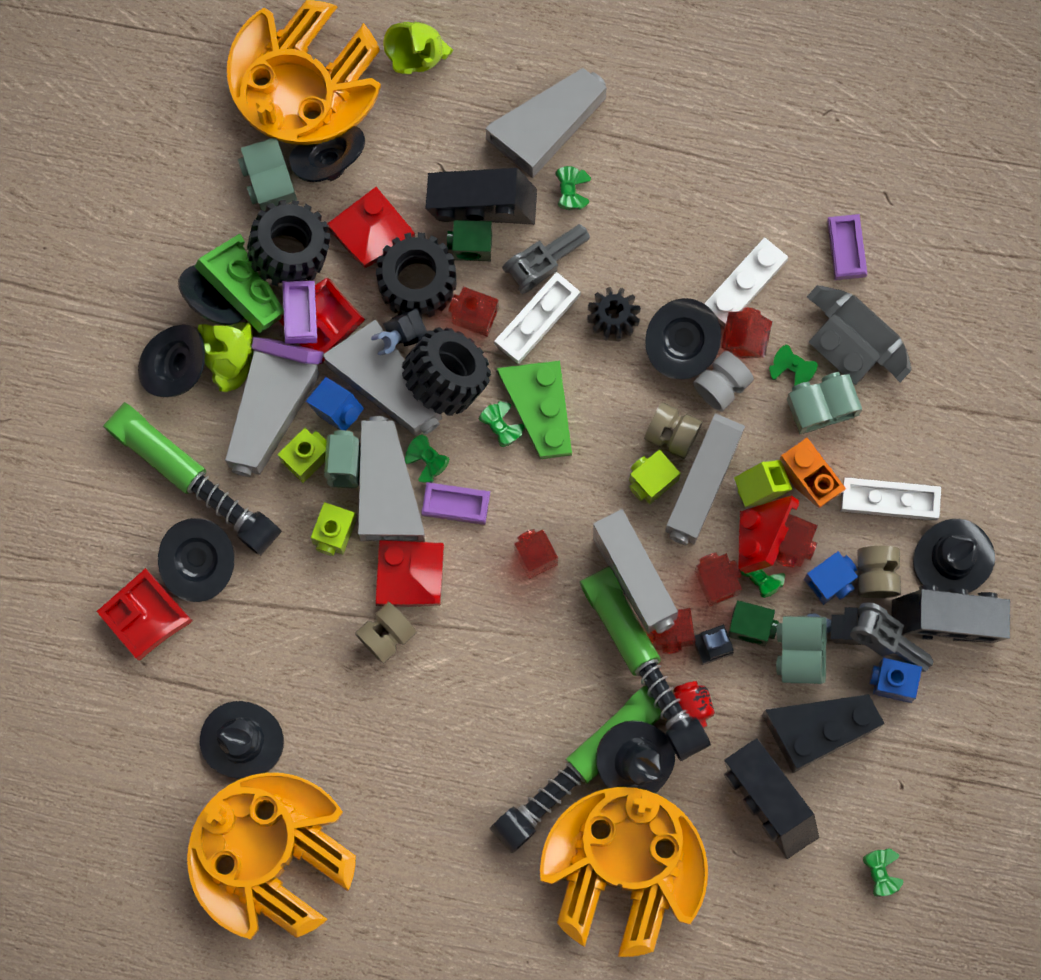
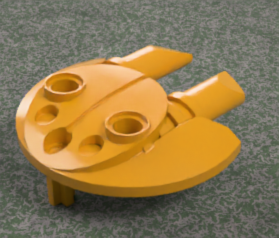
[227,0,381,145]
[187,773,356,940]
[540,787,708,957]

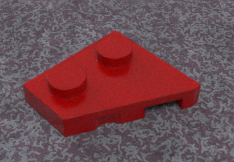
[738,495,799,574]

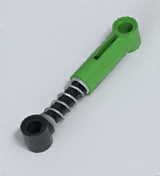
[103,402,282,556]
[580,566,711,761]
[490,686,661,853]

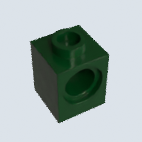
[447,220,492,262]
[728,600,779,647]

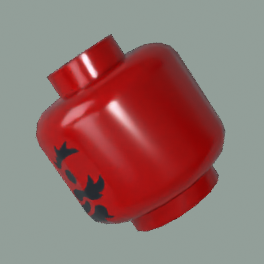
[673,681,715,728]

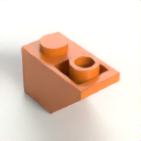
[780,437,846,508]

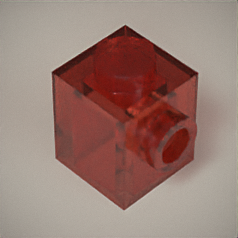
[448,286,499,337]
[721,307,773,359]
[776,514,818,568]
[514,529,558,579]
[694,552,742,607]
[646,608,695,654]

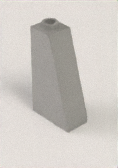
[485,68,607,178]
[323,320,442,436]
[225,351,319,477]
[665,413,745,545]
[358,416,425,542]
[593,509,678,633]

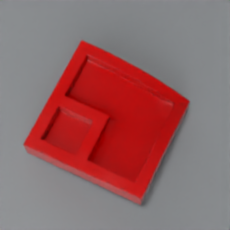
[327,186,416,268]
[279,278,366,364]
[376,540,444,607]
[96,568,193,661]

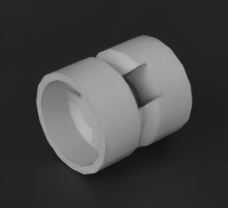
[693,351,754,412]

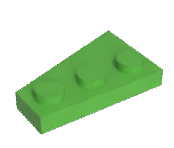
[194,234,284,333]
[497,361,572,459]

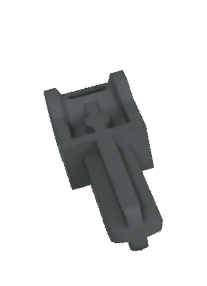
[502,224,590,294]
[850,602,934,672]

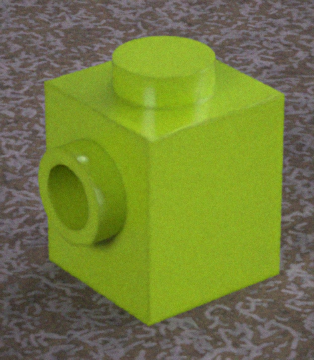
[277,428,327,483]
[629,449,681,504]
[734,460,793,507]
[310,502,357,556]

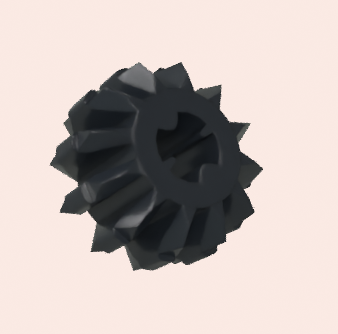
[587,287,641,342]

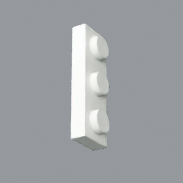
[704,237,788,328]
[494,272,581,364]
[841,477,941,521]

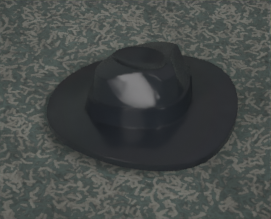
[289,126,365,182]
[178,265,244,325]
[645,298,721,379]
[138,324,205,398]
[158,518,234,602]
[913,519,995,593]
[200,701,284,779]
[596,720,675,793]

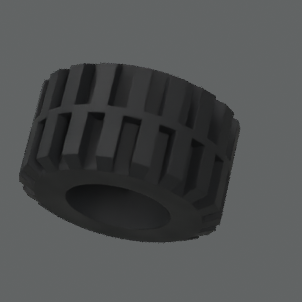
[247,200,330,287]
[376,232,457,319]
[402,327,491,416]

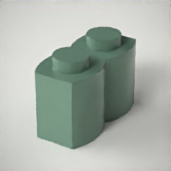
[238,138,297,211]
[786,372,862,435]
[324,430,361,488]
[776,616,827,684]

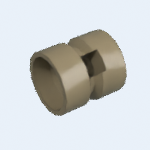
[644,402,703,459]
[857,546,901,598]
[355,602,417,664]

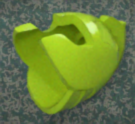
[383,22,453,74]
[198,322,254,392]

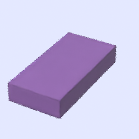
[827,214,867,280]
[283,281,317,344]
[251,337,324,364]
[422,482,490,525]

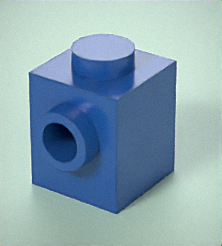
[306,377,364,431]
[804,551,858,605]
[869,658,922,703]

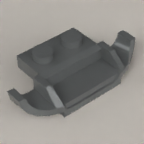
[807,285,912,385]

